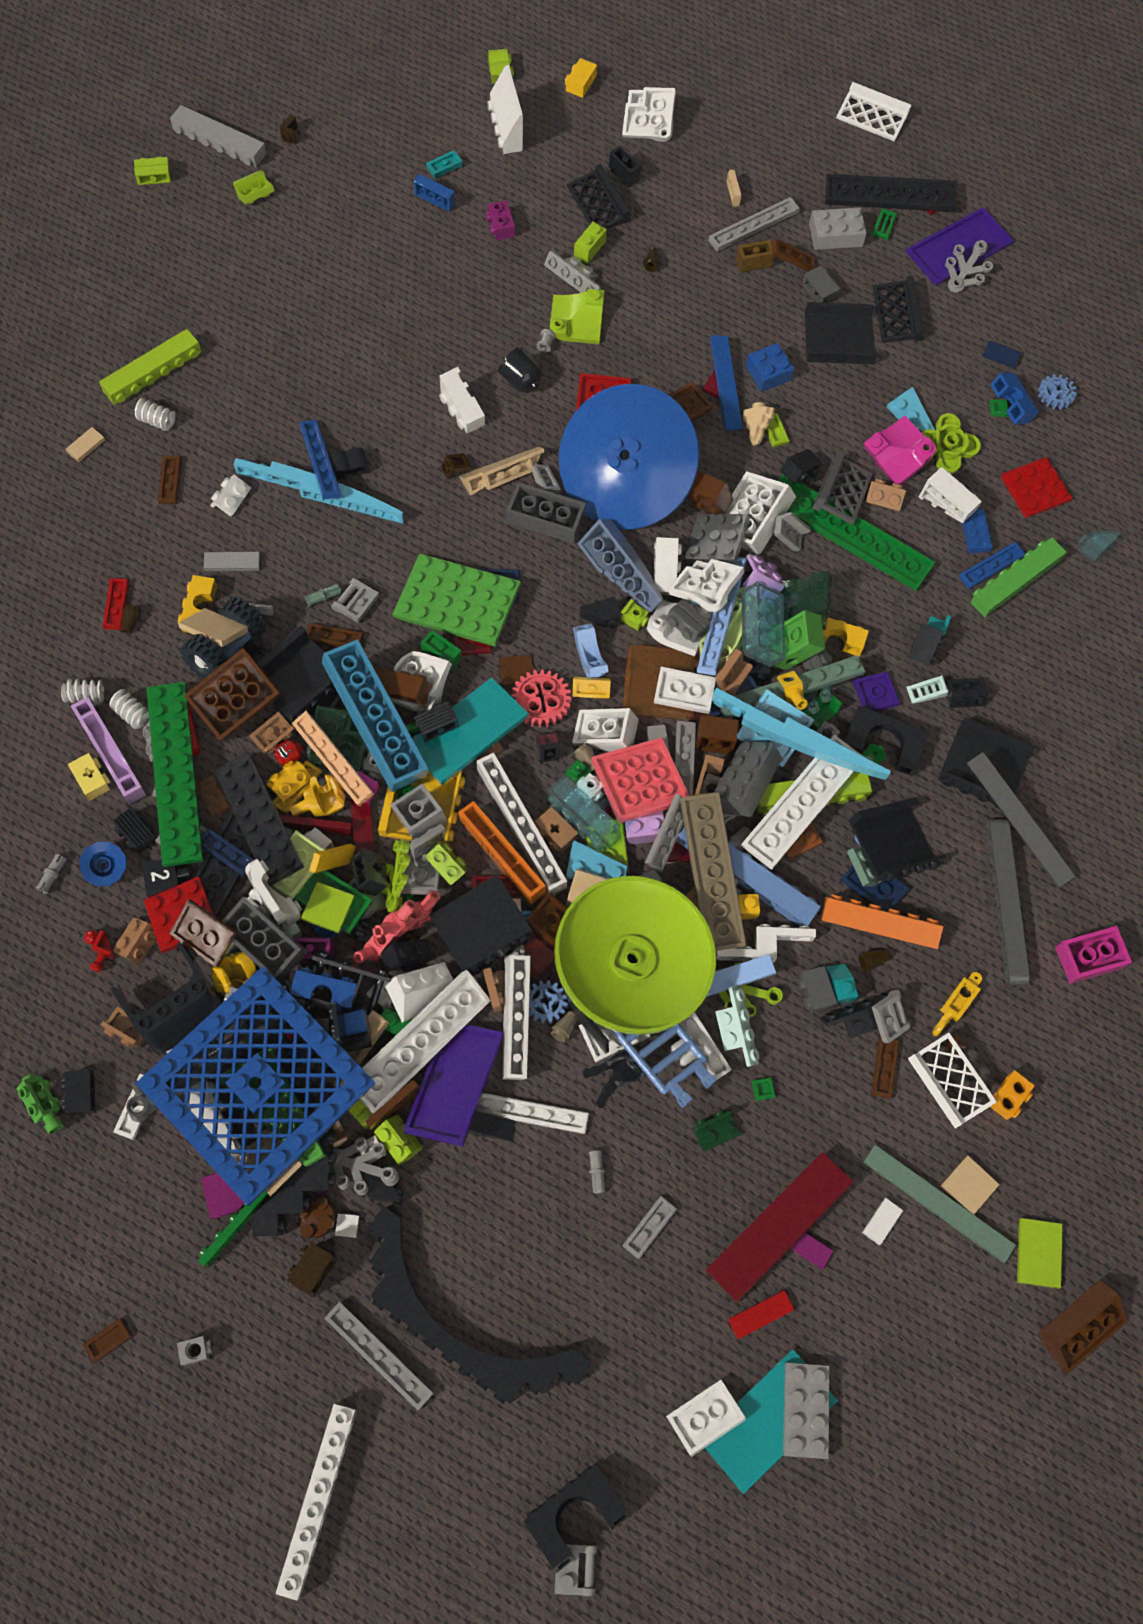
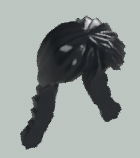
[582,1049,647,1108]

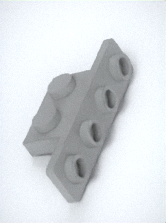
[544,251,601,293]

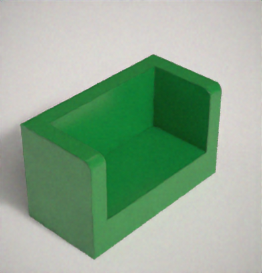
[420,630,462,672]
[803,689,842,731]

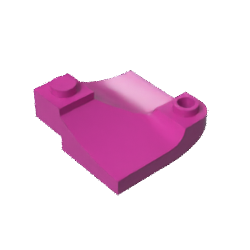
[864,416,936,485]

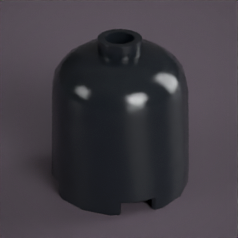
[498,347,542,392]

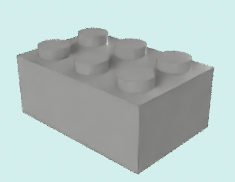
[809,208,866,250]

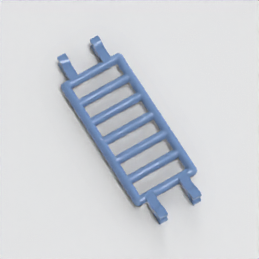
[610,1024,716,1108]

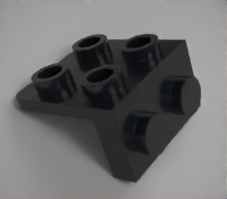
[329,1001,372,1052]

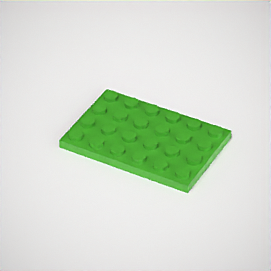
[392,554,521,647]

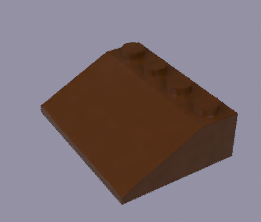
[184,648,284,741]

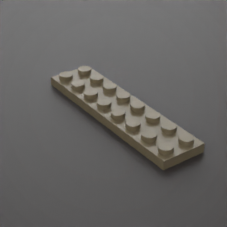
[680,792,746,951]

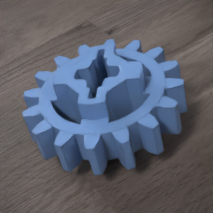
[1038,374,1077,410]
[529,980,567,1024]

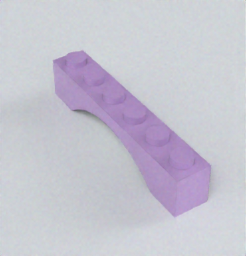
[71,697,146,805]

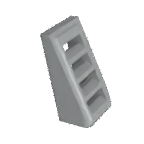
[531,465,561,494]

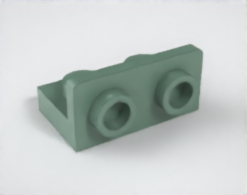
[847,848,884,887]

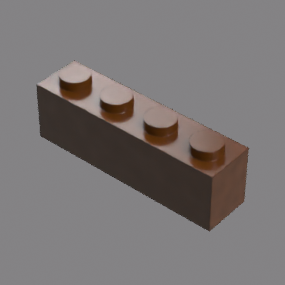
[371,664,432,706]

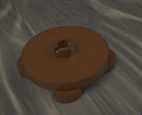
[296,1197,335,1239]

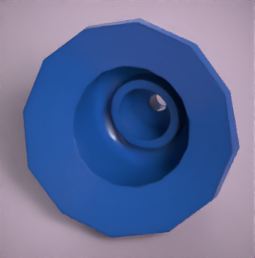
[79,841,127,886]

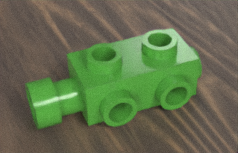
[16,1074,64,1134]

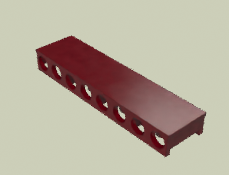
[706,1152,853,1304]

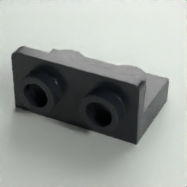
[946,678,989,708]

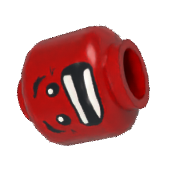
[273,739,303,766]

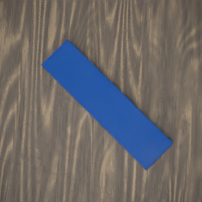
[958,542,1025,590]

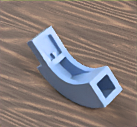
[573,623,608,678]

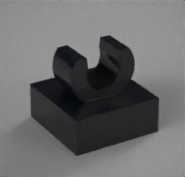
[350,920,375,944]

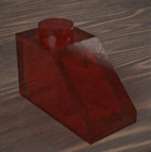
[524,937,555,977]

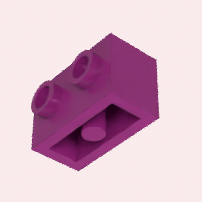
[485,201,515,240]
[295,938,336,963]

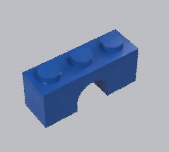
[990,372,1039,425]
[290,968,357,1009]

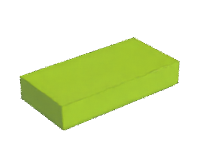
[765,413,790,448]

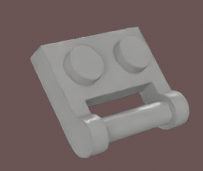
[331,578,379,623]
[872,990,911,1043]
[555,1544,597,1596]

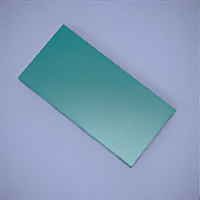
[412,677,529,785]
[705,1349,838,1494]

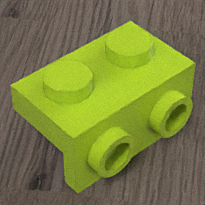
[233,170,274,204]
[425,840,467,885]

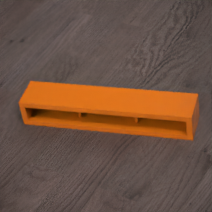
[458,801,546,905]
[820,894,943,949]

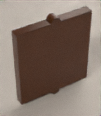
[499,655,535,686]

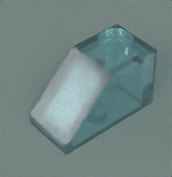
[1077,531,1120,563]

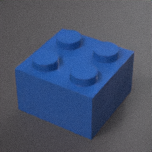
[746,343,794,392]

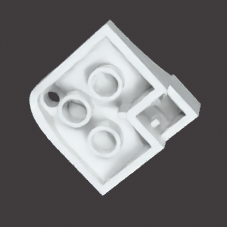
[622,87,676,142]
[669,559,744,612]
[647,600,713,656]
[390,651,452,713]
[245,859,302,926]

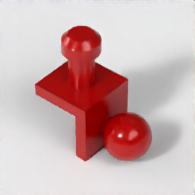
[84,930,116,972]

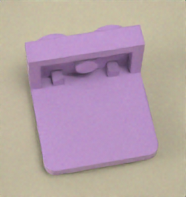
[742,554,785,603]

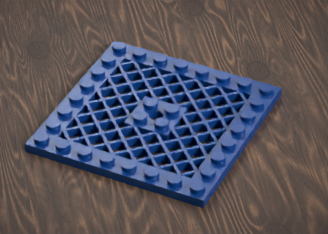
[136,966,376,1207]

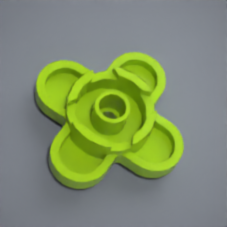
[921,413,981,474]

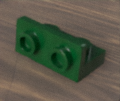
[693,1110,741,1153]

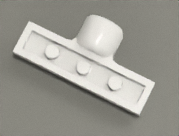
[671,1012,732,1080]

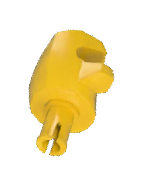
[289,775,345,817]
[211,951,256,997]

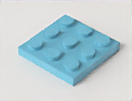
[737,689,814,767]

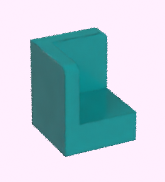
[927,615,951,636]

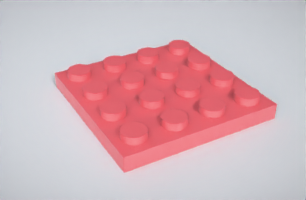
[591,737,690,823]

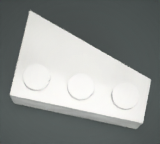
[439,367,485,434]
[919,467,982,523]
[654,537,681,595]

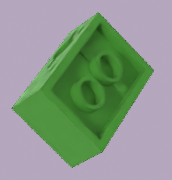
[766,610,825,670]

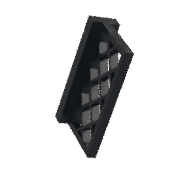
[566,163,631,229]
[873,276,923,342]

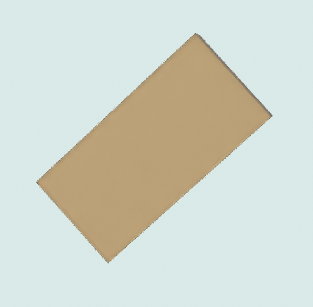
[726,170,741,207]
[66,427,105,462]

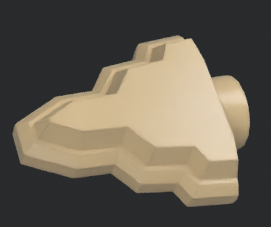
[743,402,775,446]

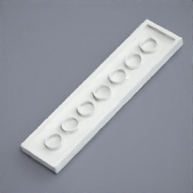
[741,735,864,870]
[360,970,491,1113]

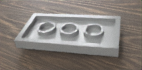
[783,1363,829,1459]

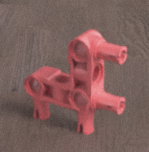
[353,891,440,964]

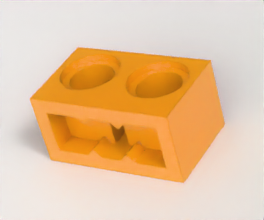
[989,1070,1035,1120]

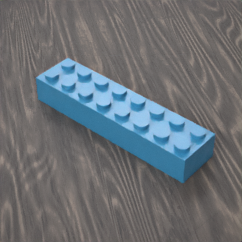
[322,639,428,792]

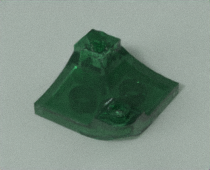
[770,571,832,630]
[307,706,367,772]

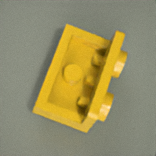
[265,761,312,802]

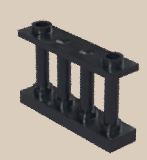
[308,951,392,1016]

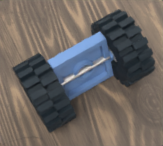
[180,597,266,680]

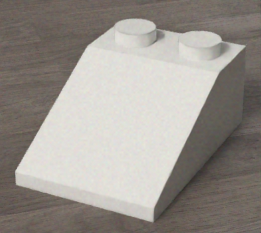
[572,708,639,752]

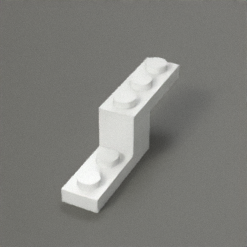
[716,924,816,963]

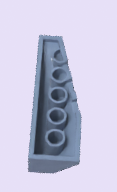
[577,519,663,612]

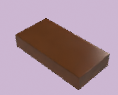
[82,1318,133,1363]

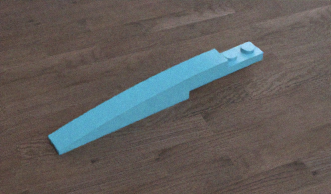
[234,458,404,523]
[711,688,891,780]

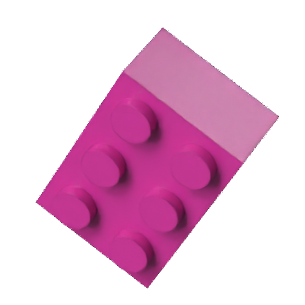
[1055,926,1132,984]

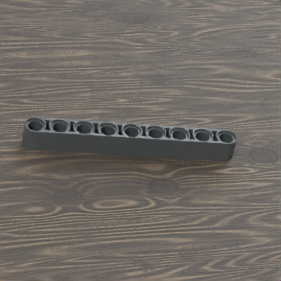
[986,819,1029,985]

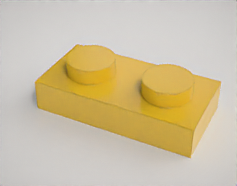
[572,677,611,698]

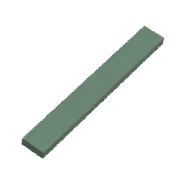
[863,1145,1016,1263]

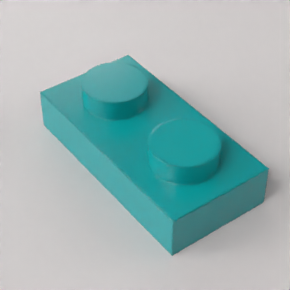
[426,150,463,179]

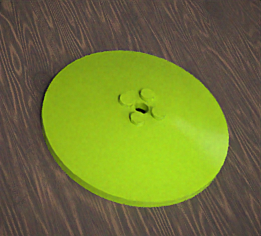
[554,876,716,1035]

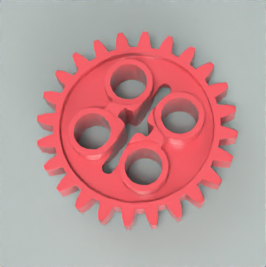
[511,669,571,728]

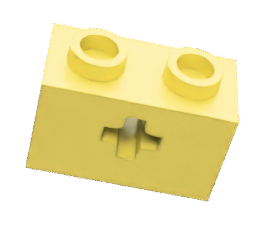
[68,753,111,801]

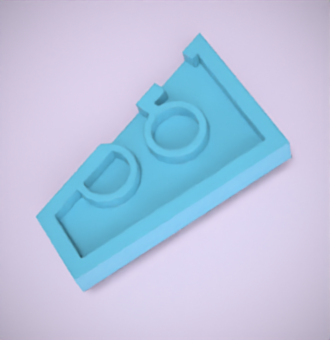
[887,387,935,432]
[566,840,627,879]

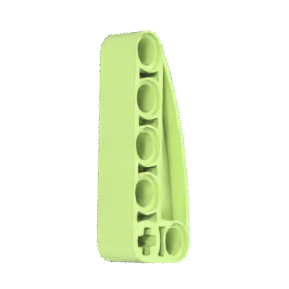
[699,587,750,669]

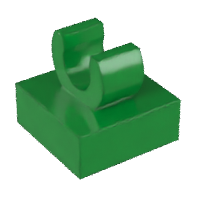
[565,759,592,784]

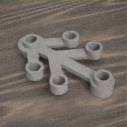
[945,240,993,293]
[333,1137,399,1195]

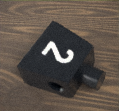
[141,860,191,898]

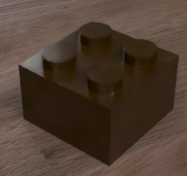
[287,1242,337,1298]

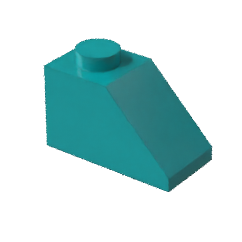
[825,964,858,1005]

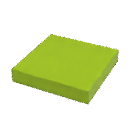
[301,882,355,933]

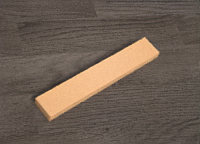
[292,711,374,806]

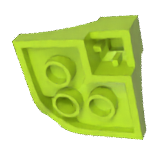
[550,289,604,344]

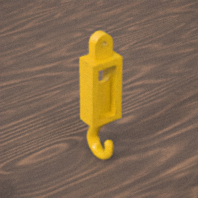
[932,972,982,1037]

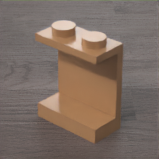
[694,754,725,796]

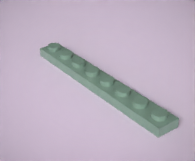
[719,655,865,718]

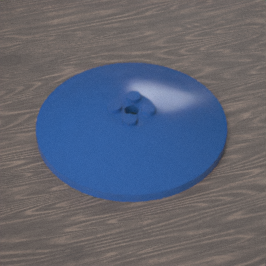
[559,384,700,530]

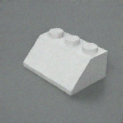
[385,962,453,1023]

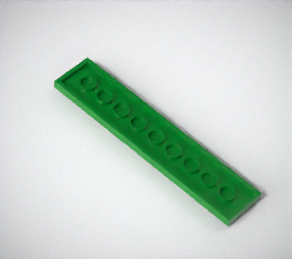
[778,474,935,591]
[146,682,204,867]

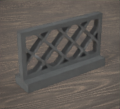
[812,450,873,525]

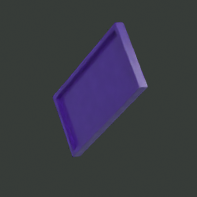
[906,207,1014,286]
[404,1024,504,1147]

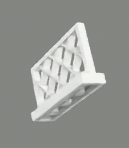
[836,82,911,142]
[908,1033,997,1128]

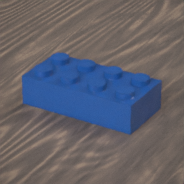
[414,174,455,212]
[962,508,993,554]

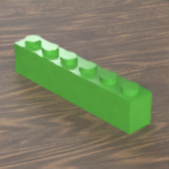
[970,537,1067,617]

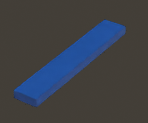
[710,335,743,430]
[299,420,341,500]

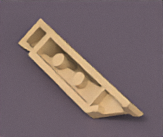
[459,447,544,496]

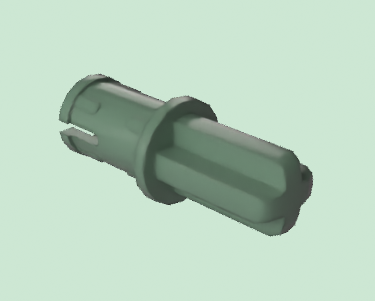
[304,584,341,607]

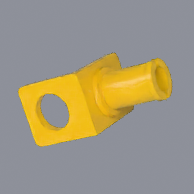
[777,671,808,710]

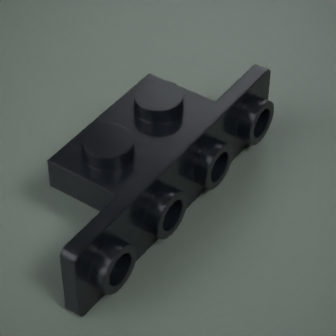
[820,991,891,1038]

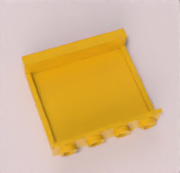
[378,770,465,843]

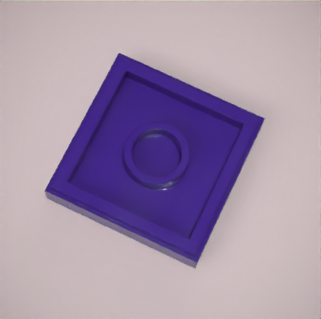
[853,671,900,712]

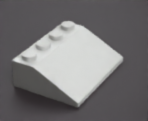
[488,65,523,154]
[725,471,796,555]

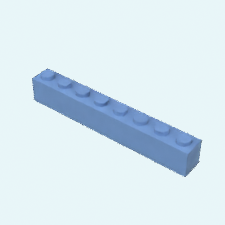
[676,827,821,926]

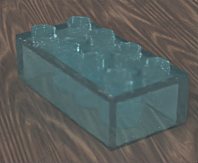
[741,582,786,667]
[547,775,620,854]

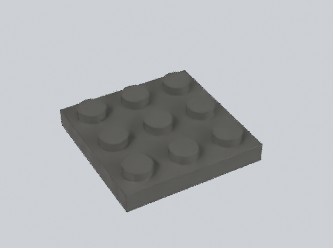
[685,514,749,564]

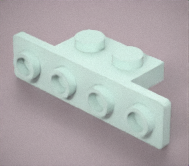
[715,986,759,1067]

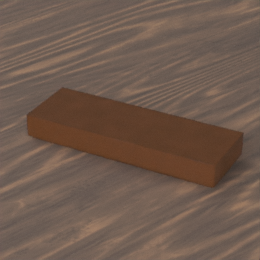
[772,238,815,272]
[158,455,182,505]
[307,623,364,647]
[871,1036,900,1099]

